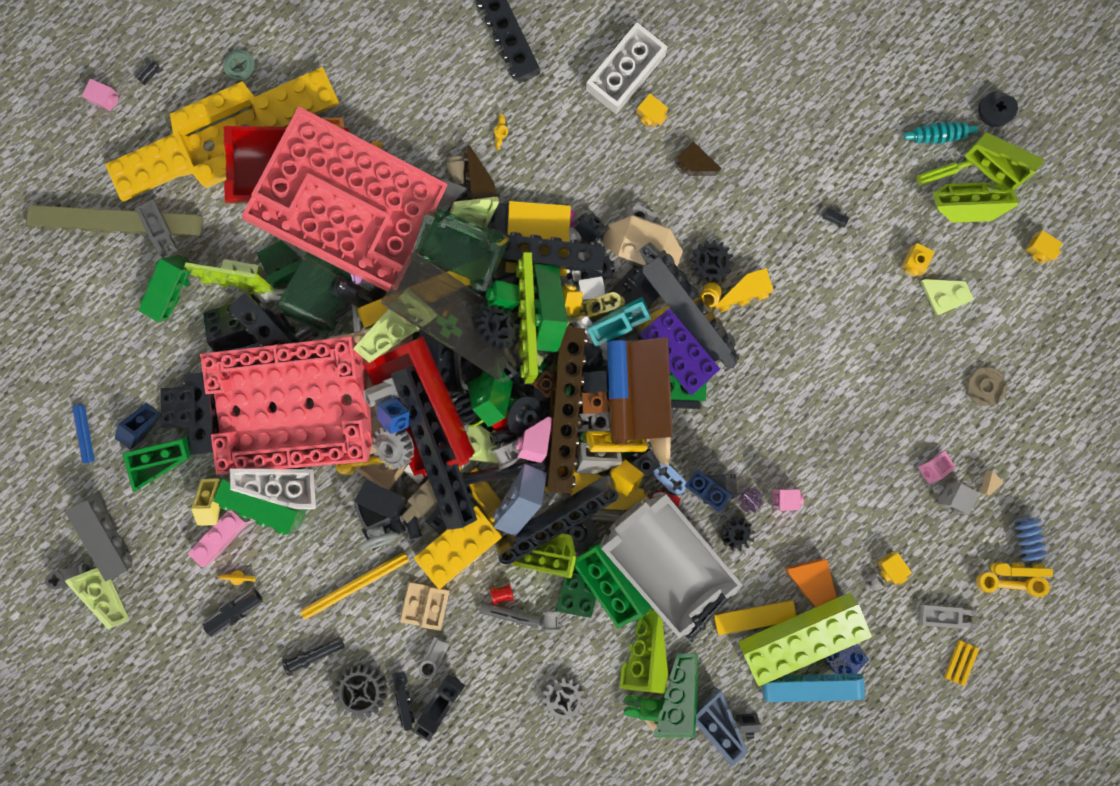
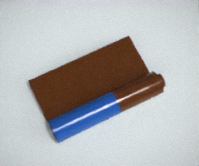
[607,337,673,445]

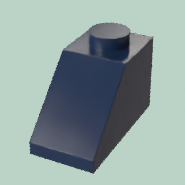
[115,403,161,450]

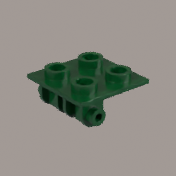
[556,572,596,618]

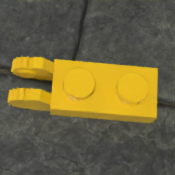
[990,562,1053,577]

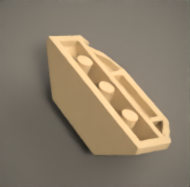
[602,215,683,266]

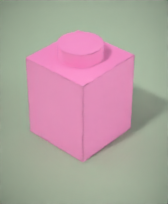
[82,79,118,111]

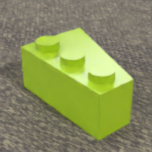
[964,132,1045,190]

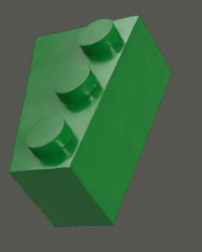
[138,255,195,323]
[467,365,513,427]

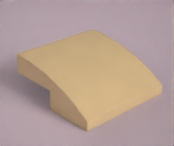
[399,581,450,631]

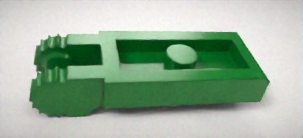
[624,695,665,722]

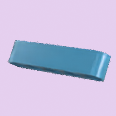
[762,673,866,702]

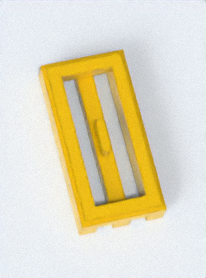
[944,640,979,686]

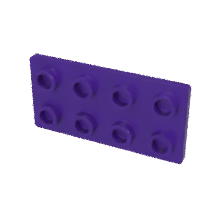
[639,309,720,395]

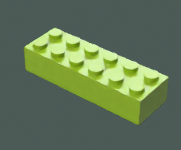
[738,592,872,687]

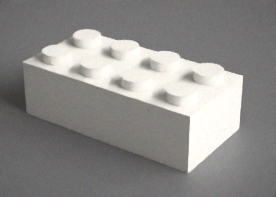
[586,23,668,114]

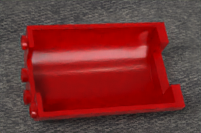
[223,126,349,204]
[363,337,475,477]

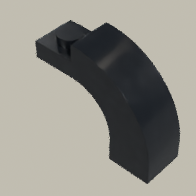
[412,674,465,742]

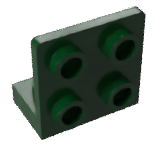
[257,240,310,288]

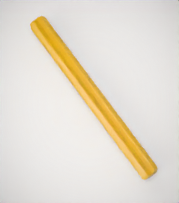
[300,552,409,619]

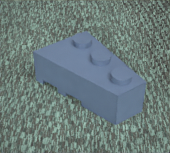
[493,464,547,536]
[696,688,748,766]

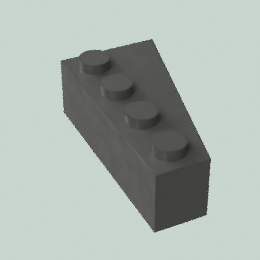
[65,491,132,582]

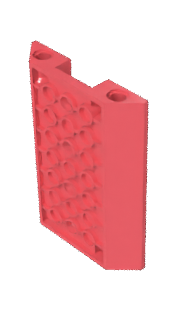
[200,336,373,475]

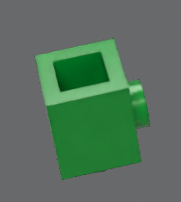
[486,281,520,312]

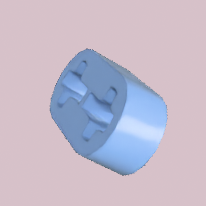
[653,463,686,494]

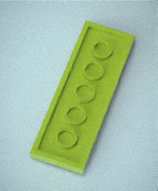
[515,253,538,384]

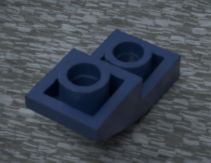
[685,469,732,513]

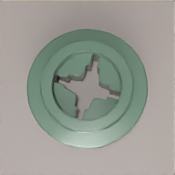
[223,50,256,82]

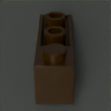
[464,145,496,200]

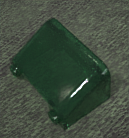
[410,209,509,292]
[279,252,356,336]

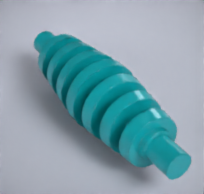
[903,122,978,144]

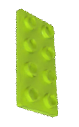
[184,259,274,294]

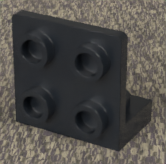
[203,302,255,352]

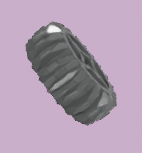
[333,663,388,719]

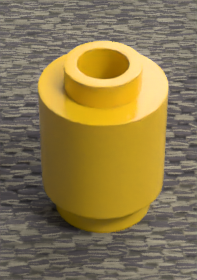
[699,282,722,308]

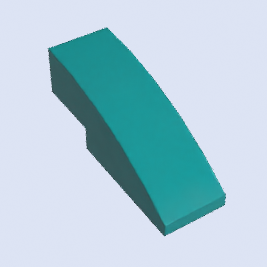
[587,297,651,346]

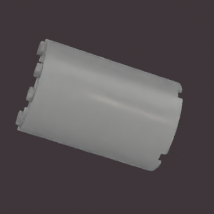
[601,492,743,638]

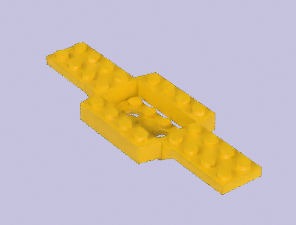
[105,67,340,202]

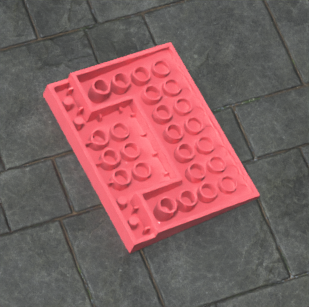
[242,106,448,294]

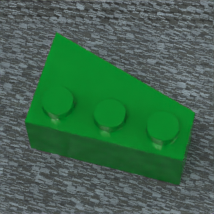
[122,436,194,492]

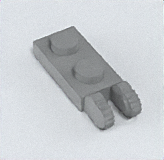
[919,604,977,629]

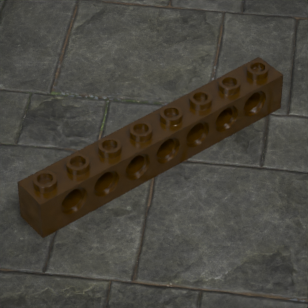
[544,326,588,493]

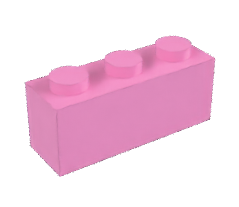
[188,510,250,567]

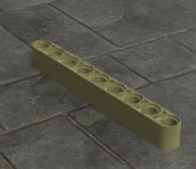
[25,205,203,238]

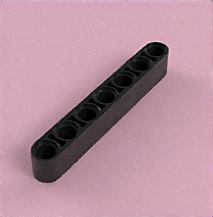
[496,476,619,564]

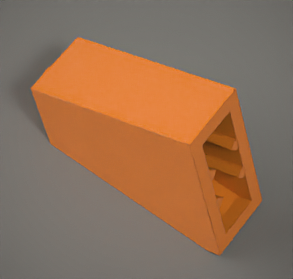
[784,558,837,608]

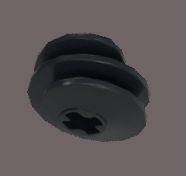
[978,91,1018,128]

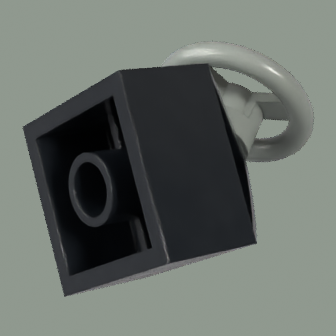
[354,479,407,551]

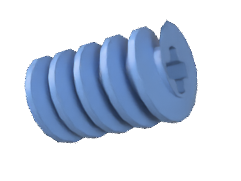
[1014,517,1048,561]

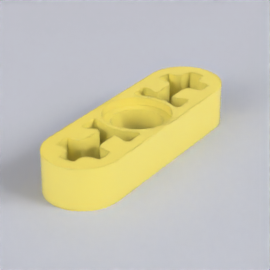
[570,292,625,320]

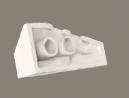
[230,469,316,509]

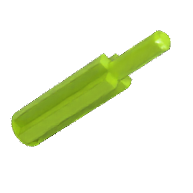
[916,160,973,186]

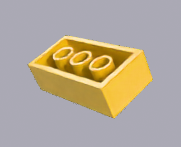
[414,505,503,589]

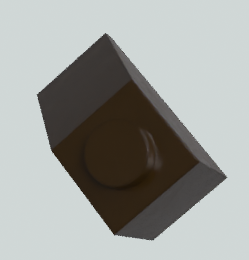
[675,141,722,176]

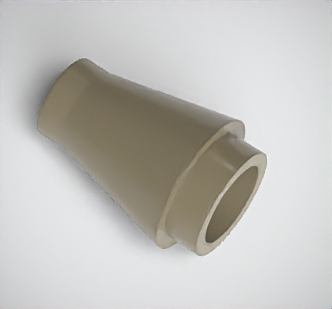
[446,156,465,185]

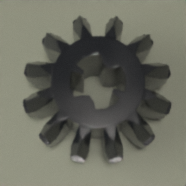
[450,390,477,426]
[720,517,755,552]

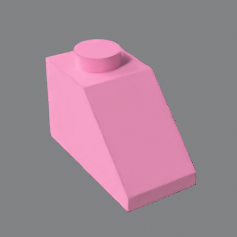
[516,417,552,463]
[772,489,804,511]

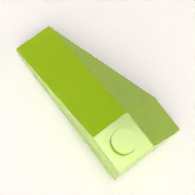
[619,608,668,694]

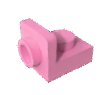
[918,451,956,483]

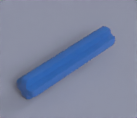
[72,405,95,463]

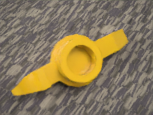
[494,113,508,150]
[218,570,256,585]

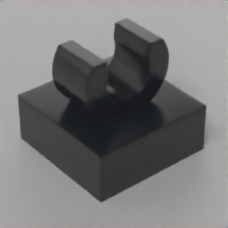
[425,506,446,535]
[737,713,761,740]

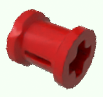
[490,583,514,605]

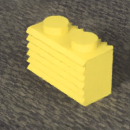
[191,478,221,525]

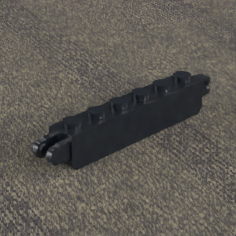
[639,242,739,369]

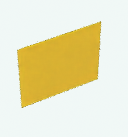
[505,201,571,277]

